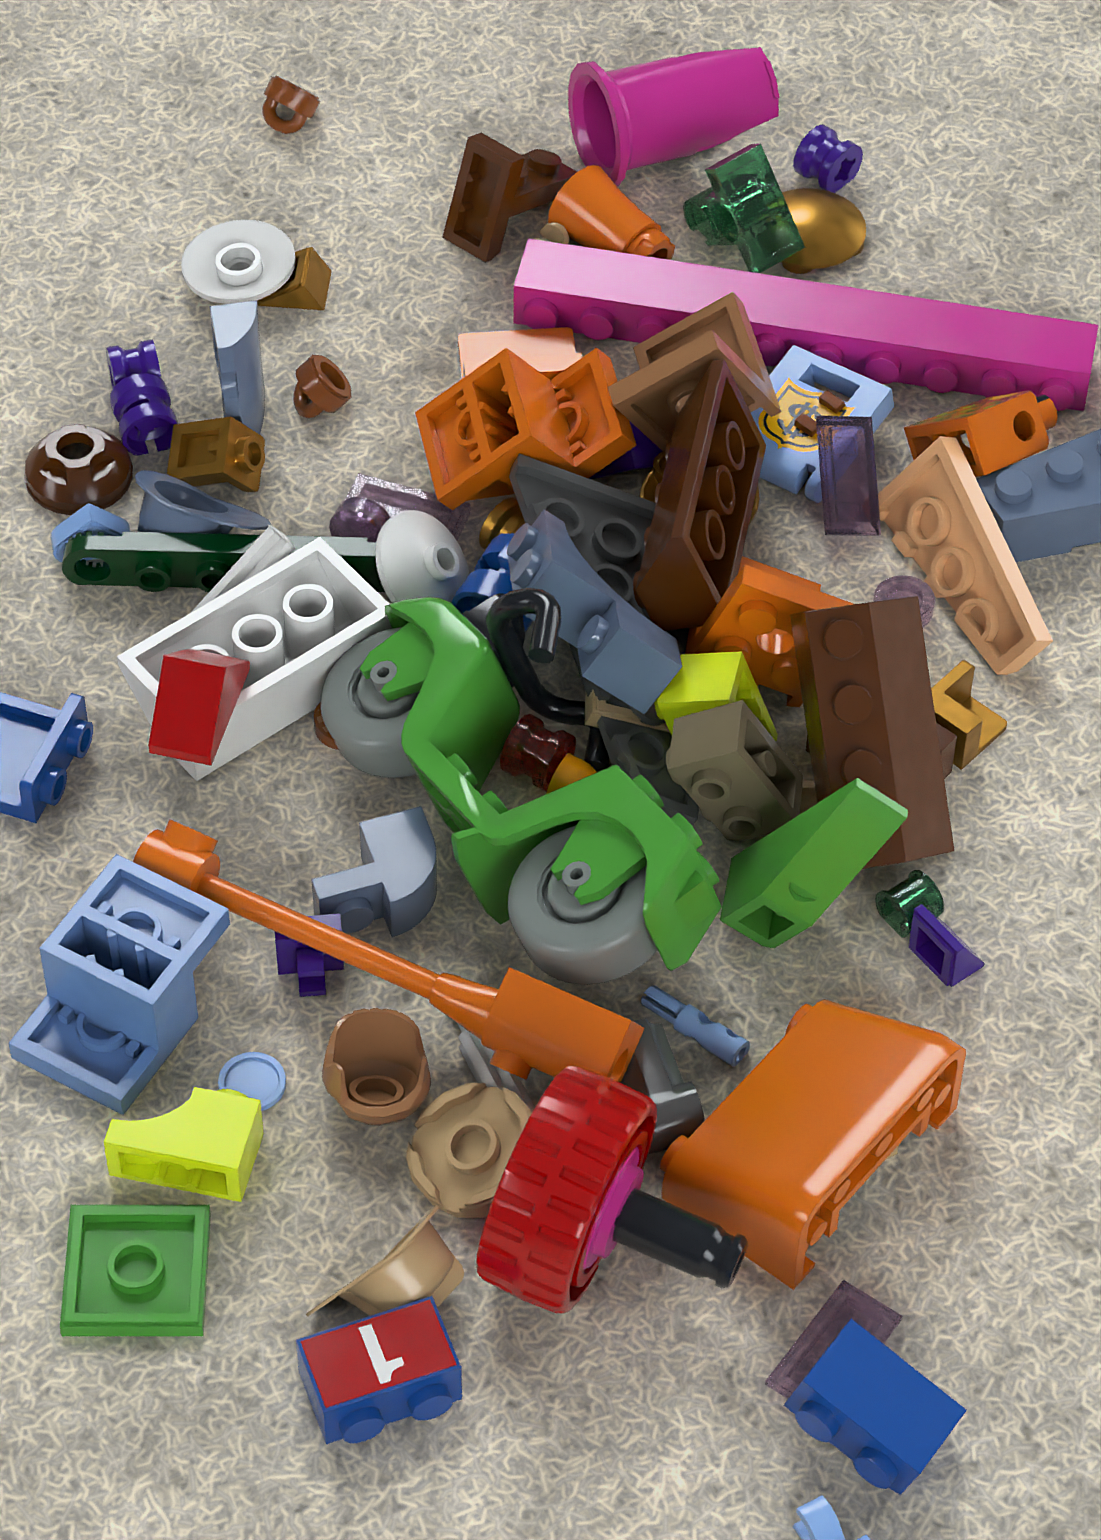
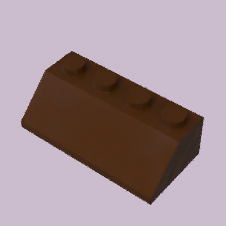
[633,359,766,631]
[790,596,955,869]

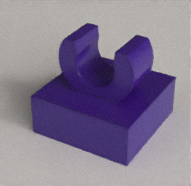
[275,913,344,997]

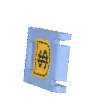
[751,345,894,503]

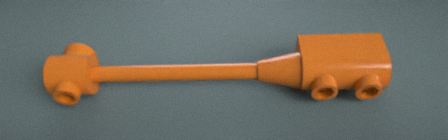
[133,819,645,1082]

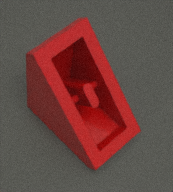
[148,648,250,766]

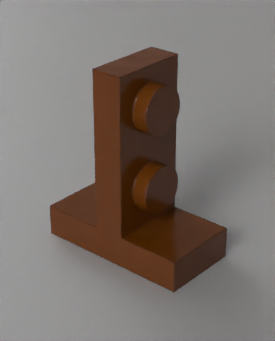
[442,132,577,263]

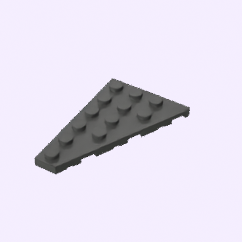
[509,454,699,826]

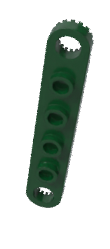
[62,531,385,593]

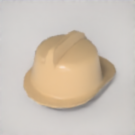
[306,1204,464,1317]

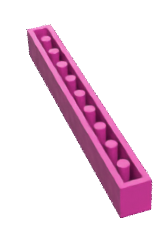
[514,238,1099,411]

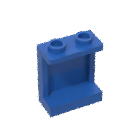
[0,692,93,823]

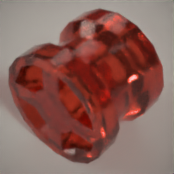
[500,714,576,793]

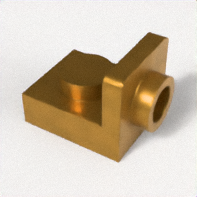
[167,416,265,492]

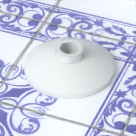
[181,220,296,304]
[375,510,469,603]

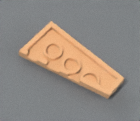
[865,436,1053,675]

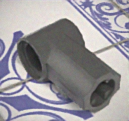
[620,1018,705,1154]

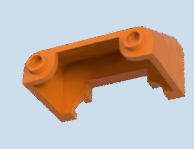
[660,999,966,1290]

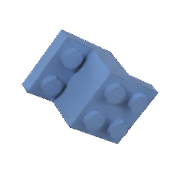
[9,854,230,1115]

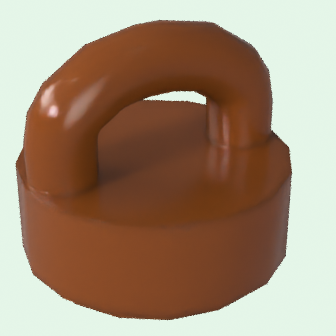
[262,75,321,134]
[293,354,351,419]

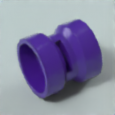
[110,373,178,456]

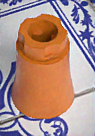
[548,165,675,260]

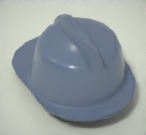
[135,470,271,534]

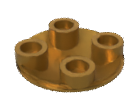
[754,188,866,274]

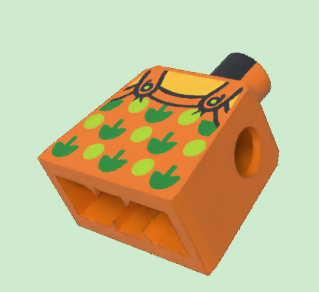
[904,390,1058,477]

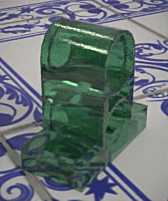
[683,144,805,273]

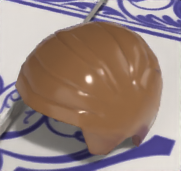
[322,1008,431,1126]

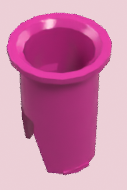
[568,47,780,187]

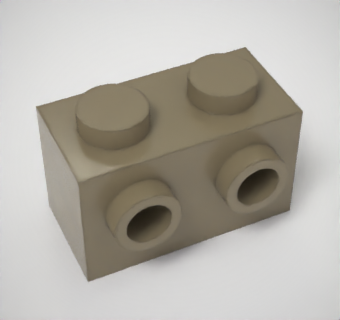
[666,700,803,841]

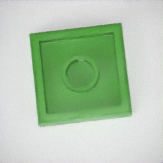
[60,1205,211,1336]

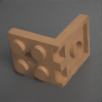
[608,292,782,451]

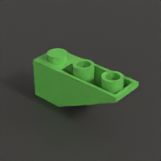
[720,778,908,948]

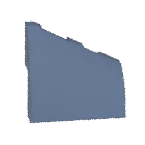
[210,300,265,434]

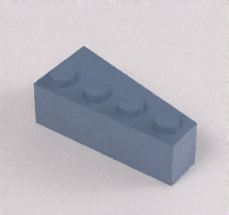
[976,429,1101,562]

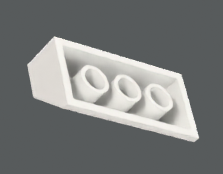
[117,537,392,781]

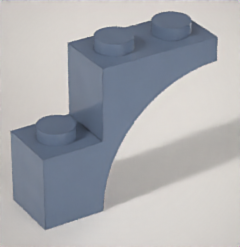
[507,509,682,714]

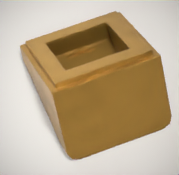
[257,246,332,311]

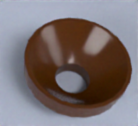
[24,424,133,515]

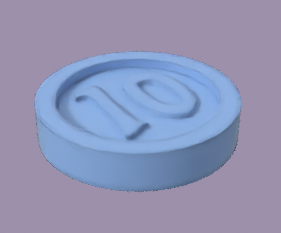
[218,1052,286,1111]

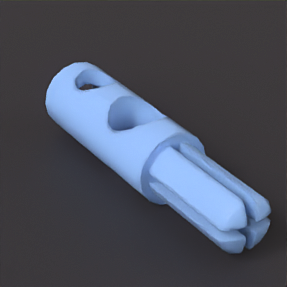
[641,985,750,1067]

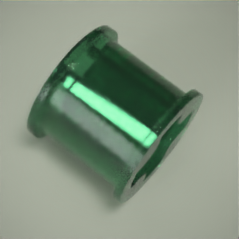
[875,870,944,938]

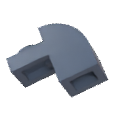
[311,806,437,937]

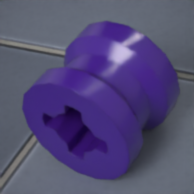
[793,124,863,193]
[106,339,162,389]

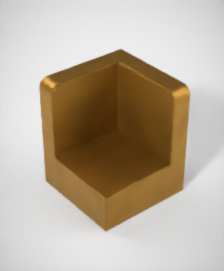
[931,660,1007,770]

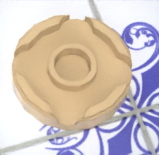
[406,1083,532,1218]

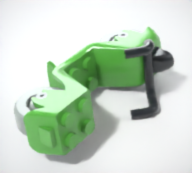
[321,588,722,985]

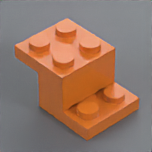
[415,347,637,511]

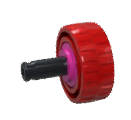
[476,1066,748,1313]

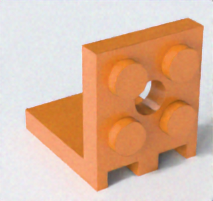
[685,556,853,708]

